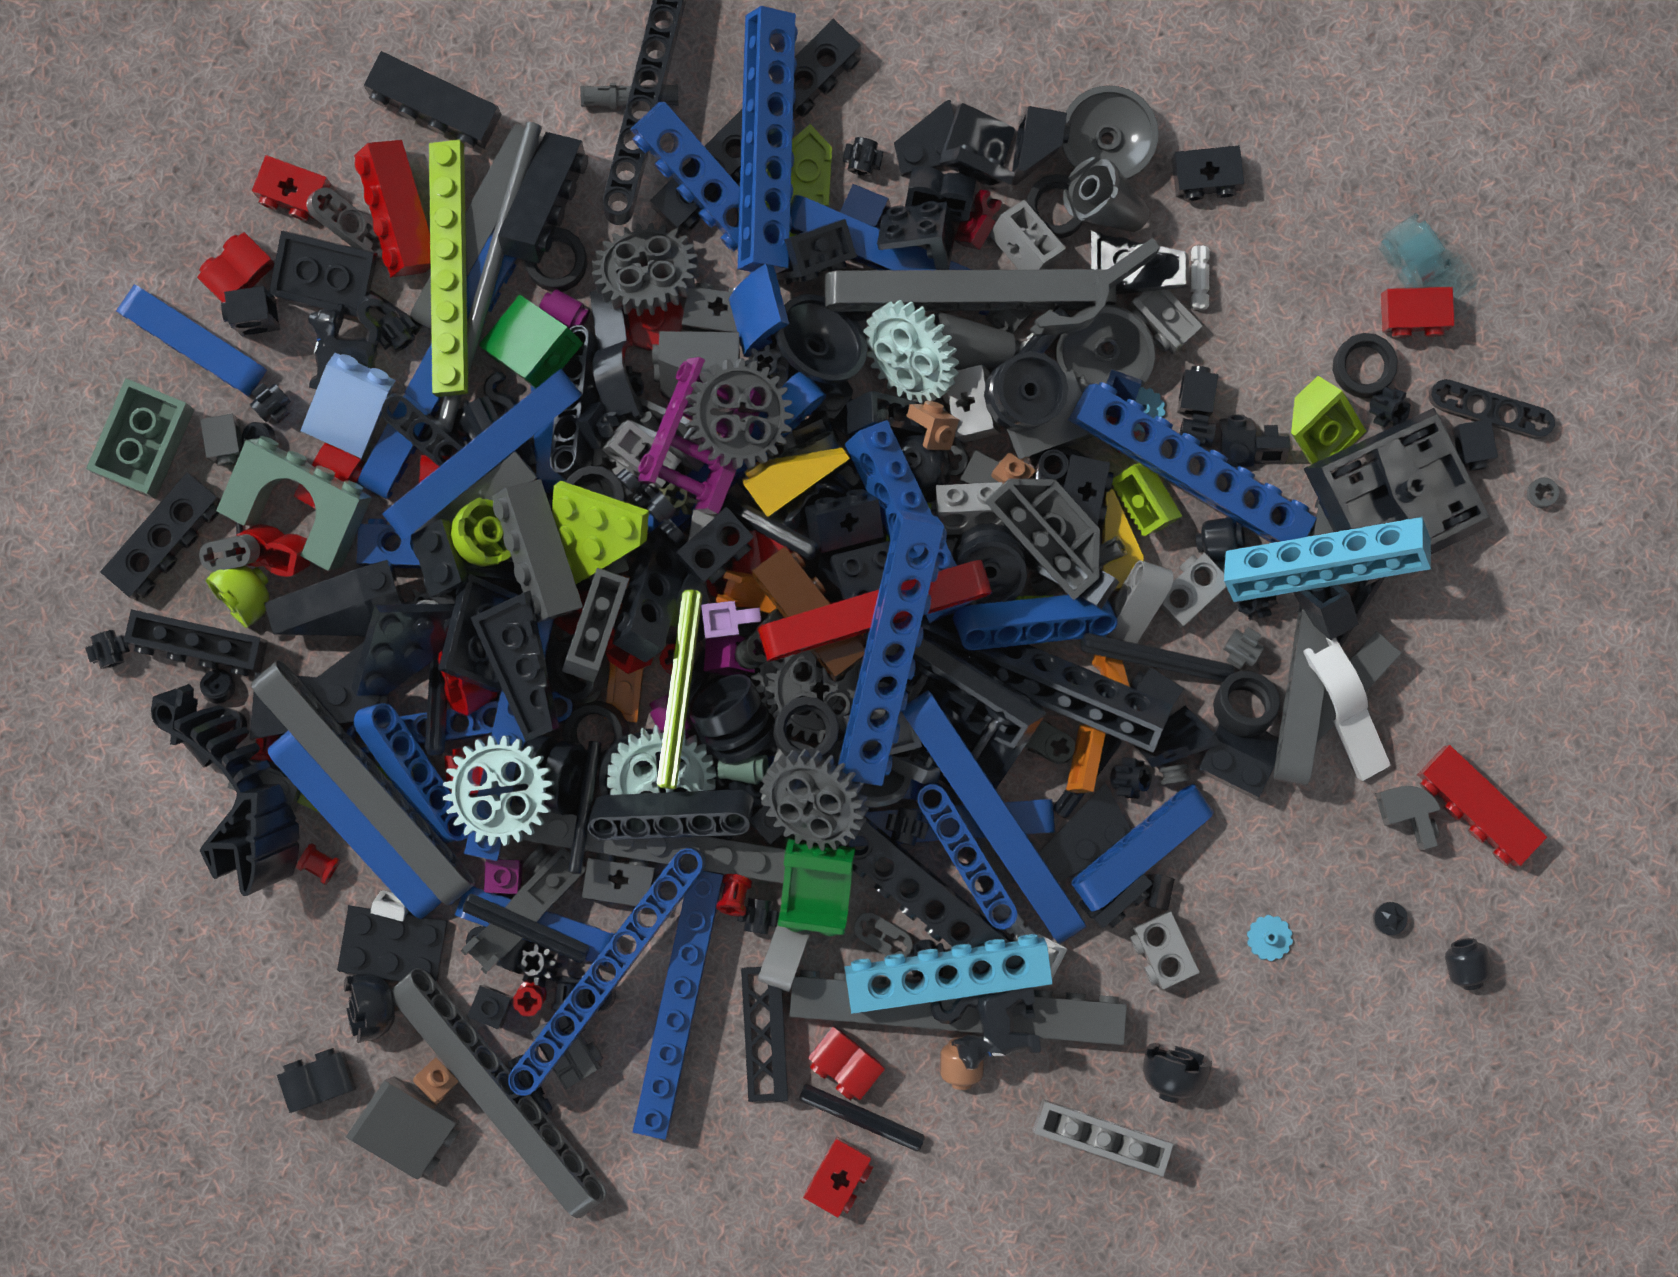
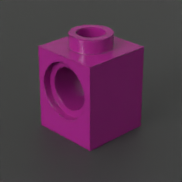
[704,635,756,676]
[484,859,523,894]

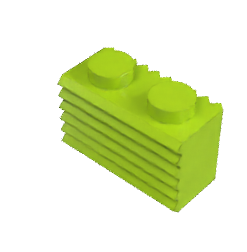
[1112,463,1182,536]

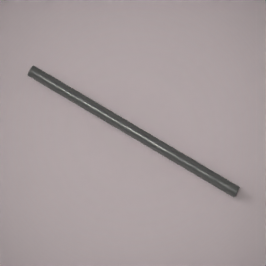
[438,122,542,432]

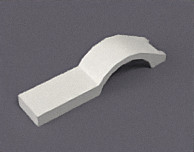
[1303,638,1391,781]

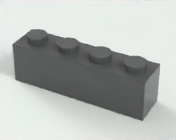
[492,479,583,623]

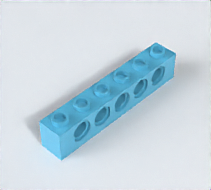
[1224,517,1431,602]
[845,934,1052,1014]

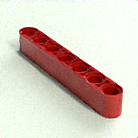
[757,560,992,661]

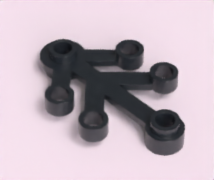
[616,468,685,545]

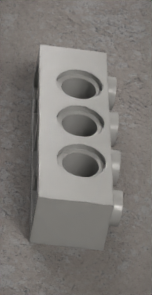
[1032,1099,1174,1177]

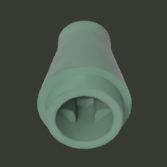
[718,752,769,785]

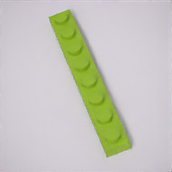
[429,139,468,397]

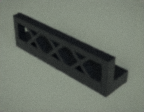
[741,967,788,1102]

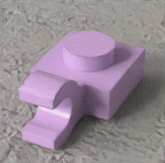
[701,601,761,639]

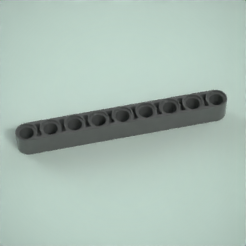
[824,269,1117,312]
[1274,498,1333,785]
[251,660,476,906]
[391,968,607,1218]

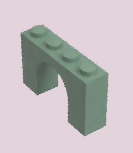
[216,436,372,571]

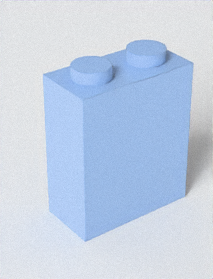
[300,353,396,458]

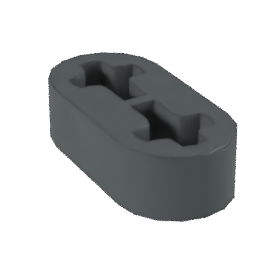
[199,534,260,572]
[854,913,912,957]

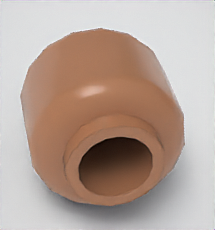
[940,1037,984,1090]

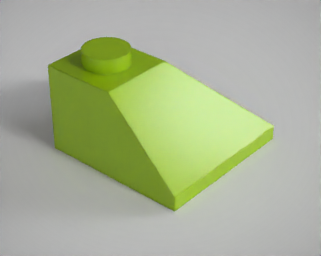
[1291,376,1367,465]

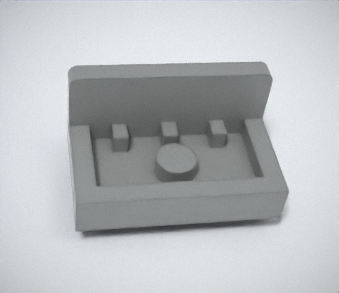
[1128,289,1203,354]

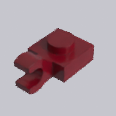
[954,189,1002,250]

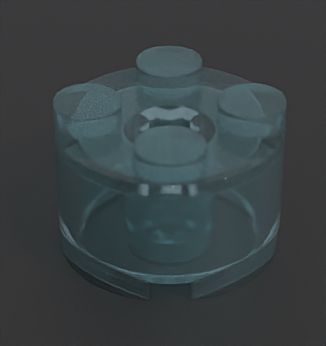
[1379,213,1452,288]

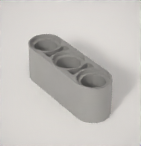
[1105,560,1173,643]
[757,924,810,992]

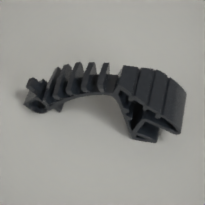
[151,684,300,896]

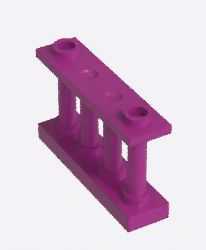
[638,357,761,514]

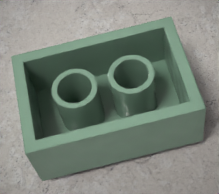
[86,378,195,499]

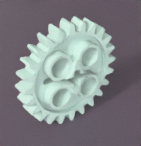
[863,300,959,403]
[607,725,716,795]
[443,736,554,846]

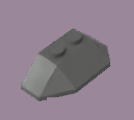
[984,478,1100,600]

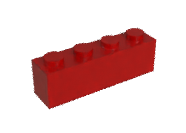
[354,140,431,278]
[1417,745,1547,866]

